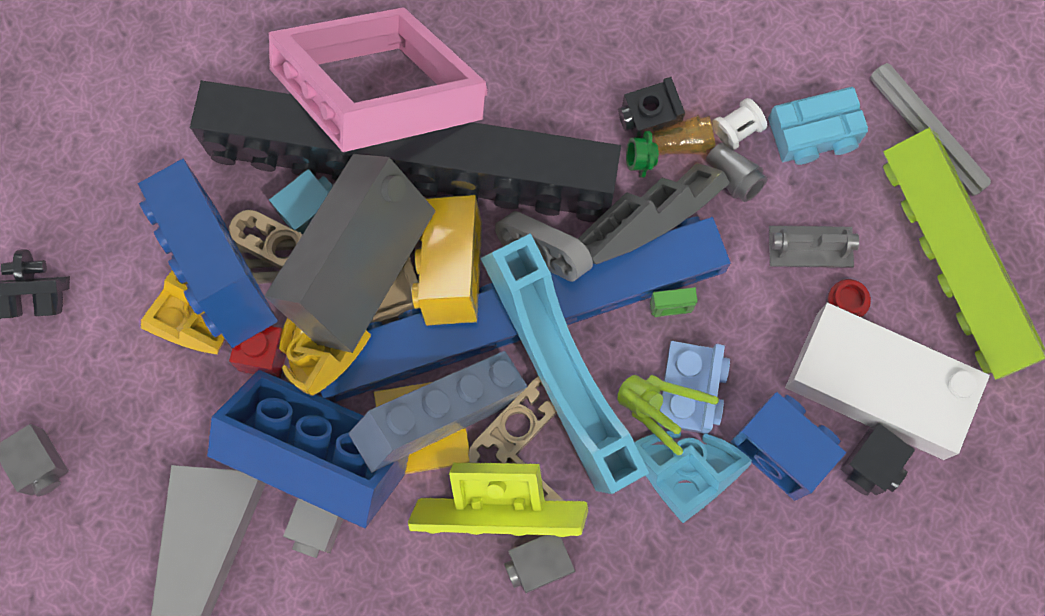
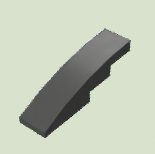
[578,163,729,265]

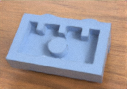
[657,341,730,434]

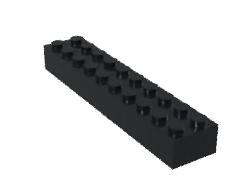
[190,80,621,222]

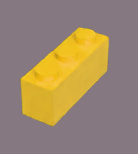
[412,195,482,325]

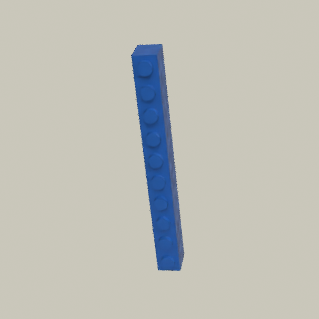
[321,216,731,403]

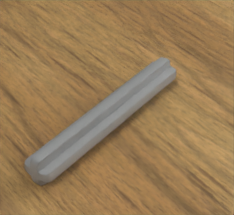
[870,63,991,196]

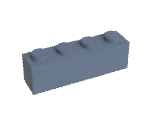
[349,351,528,473]

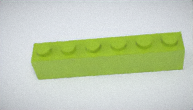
[883,127,1045,380]

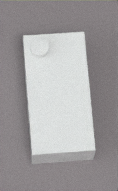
[785,303,990,460]

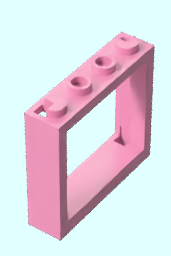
[269,7,487,152]

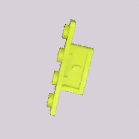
[408,463,588,537]

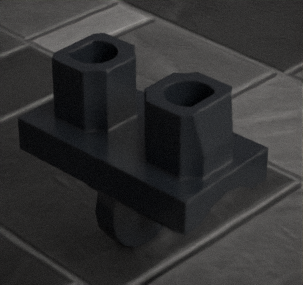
[0,249,70,319]

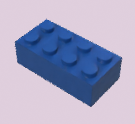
[138,158,278,348]
[207,370,409,529]

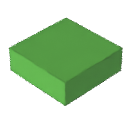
[650,287,698,317]

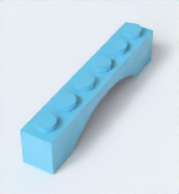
[480,233,649,494]

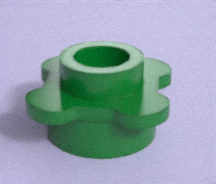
[626,131,659,178]

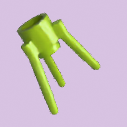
[617,375,719,455]

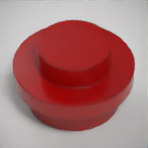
[827,279,871,317]

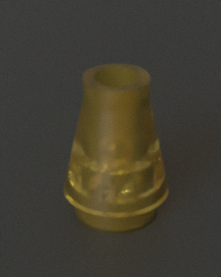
[654,114,716,156]

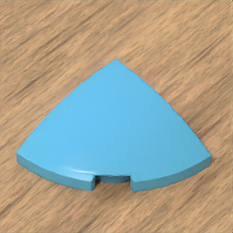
[634,431,752,523]

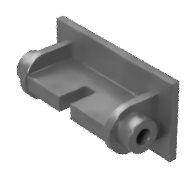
[769,226,859,268]

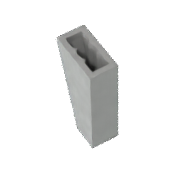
[151,465,266,616]

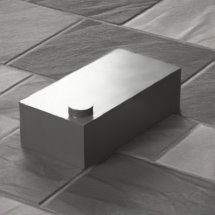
[264,154,435,353]

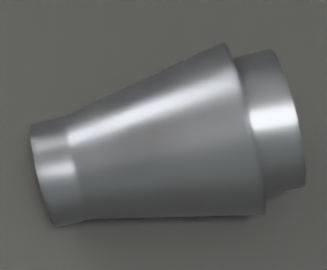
[706,143,767,202]

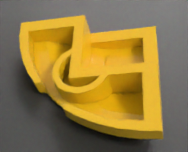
[141,270,225,354]
[279,318,371,396]

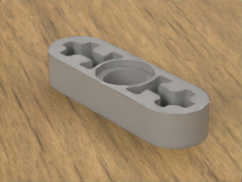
[495,211,593,281]

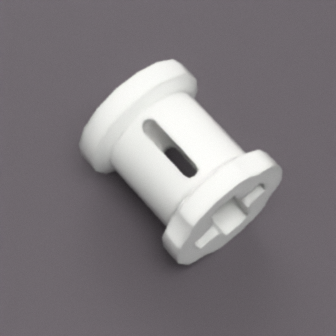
[712,98,767,151]

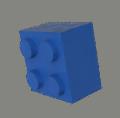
[729,392,847,501]

